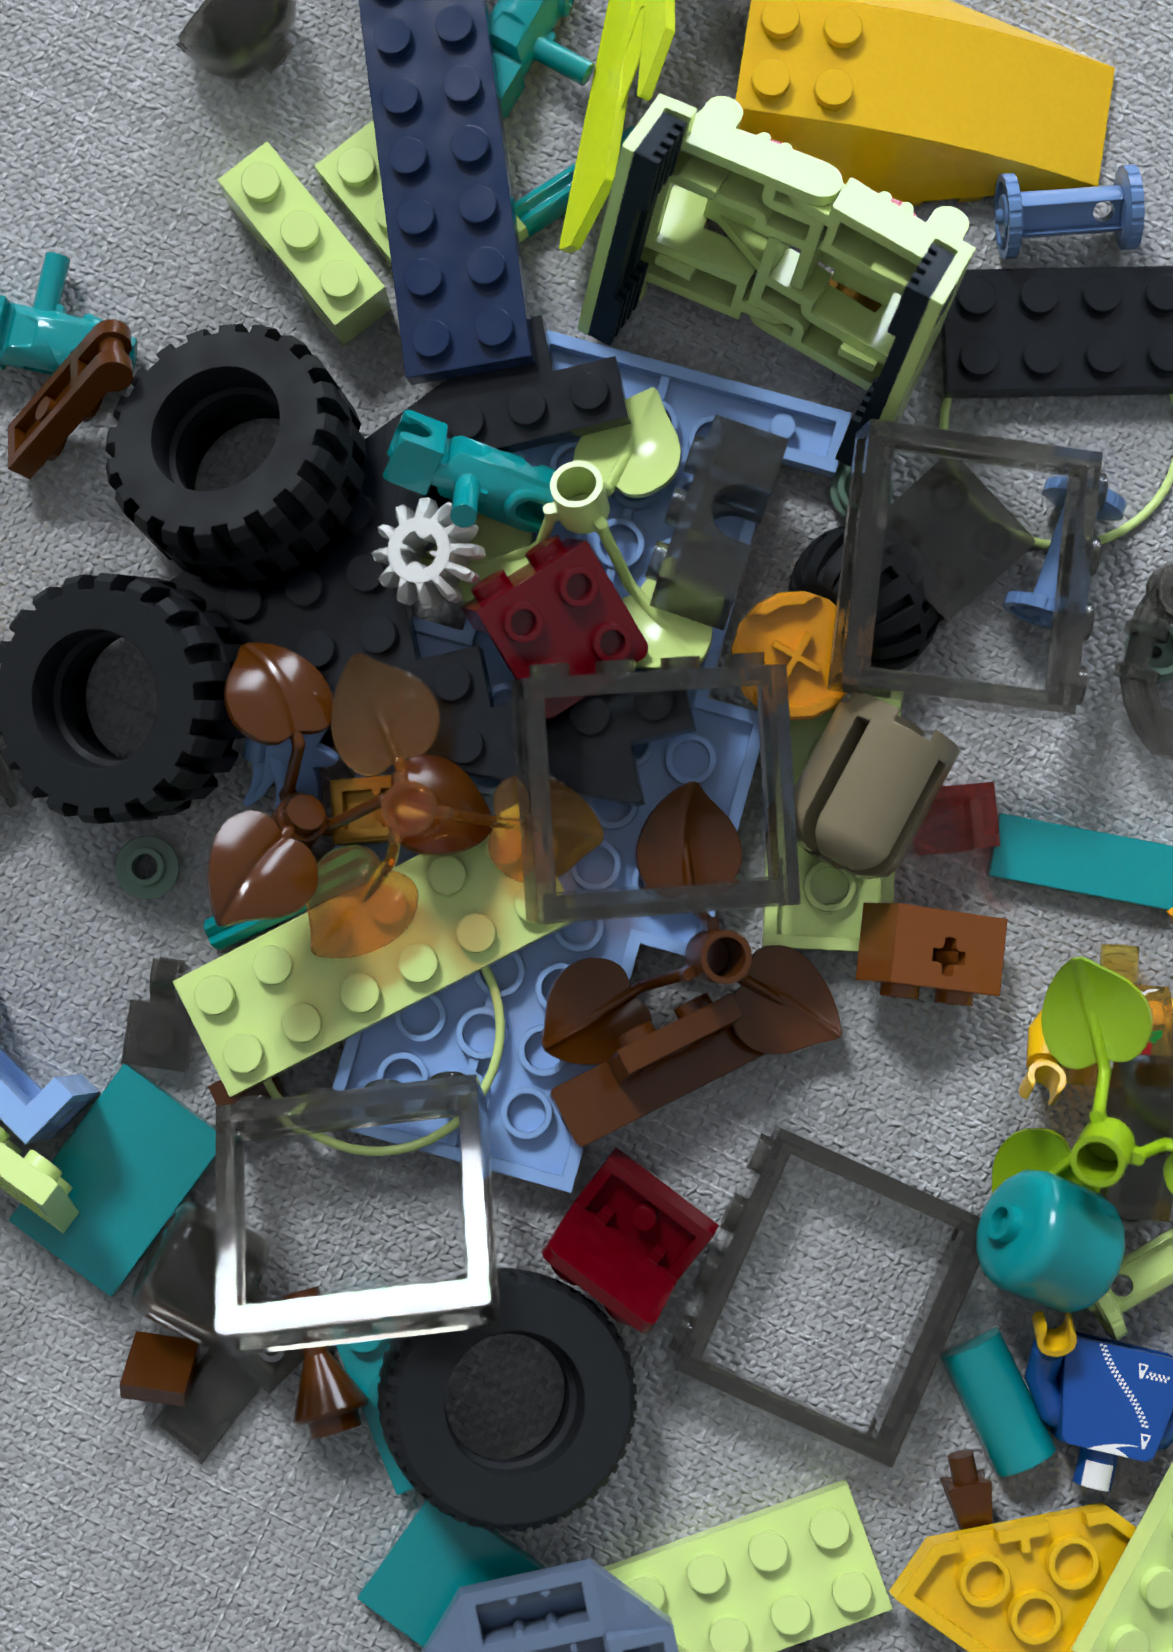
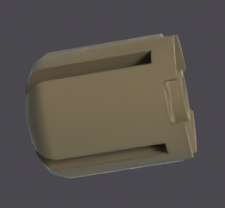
[782,691,961,879]

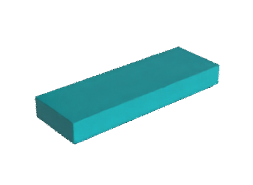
[986,813,1173,911]

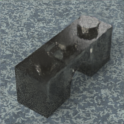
[645,415,789,631]

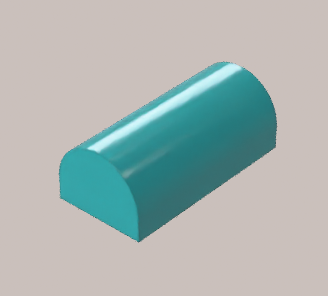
[939,1327,1056,1477]

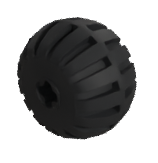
[788,523,942,678]

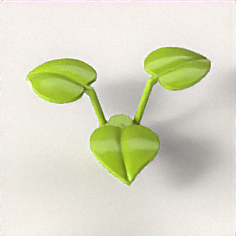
[992,957,1173,1195]

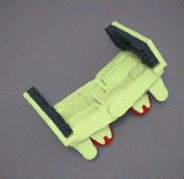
[577,93,976,476]

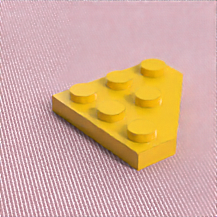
[888,1502,1137,1652]

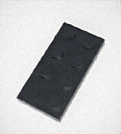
[941,266,1173,398]

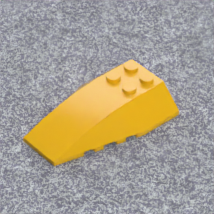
[735,0,1115,207]

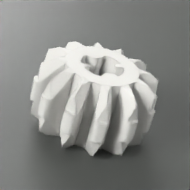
[371,497,486,611]

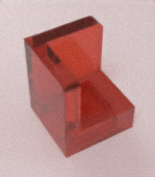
[913,782,1000,856]

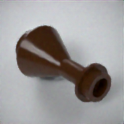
[278,1286,369,1440]

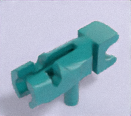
[489,0,595,120]
[0,252,138,391]
[383,410,556,533]

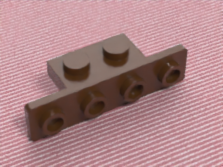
[550,992,766,1148]

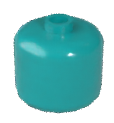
[976,1170,1125,1313]

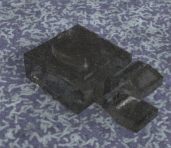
[121,957,195,1072]

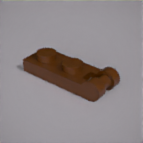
[8,319,133,479]

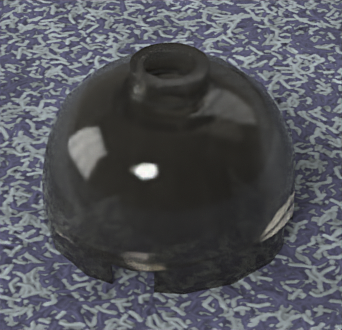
[176,0,296,81]

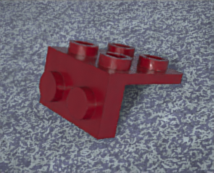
[460,535,648,718]
[542,1147,719,1333]

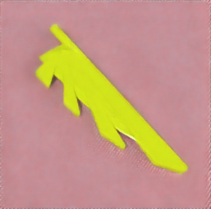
[559,0,675,253]

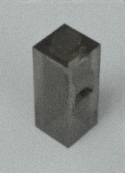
[1100,1055,1173,1222]

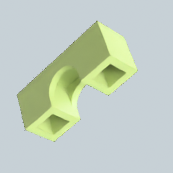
[217,141,391,347]

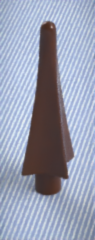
[940,1450,993,1530]

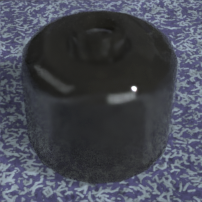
[130,1202,269,1347]

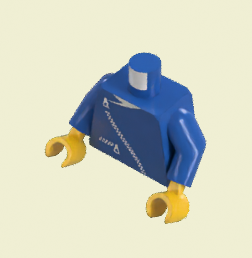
[1025,1311,1173,1492]

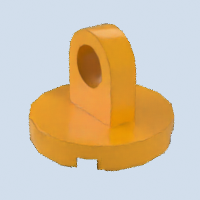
[731,591,861,721]

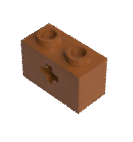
[855,903,1008,1007]

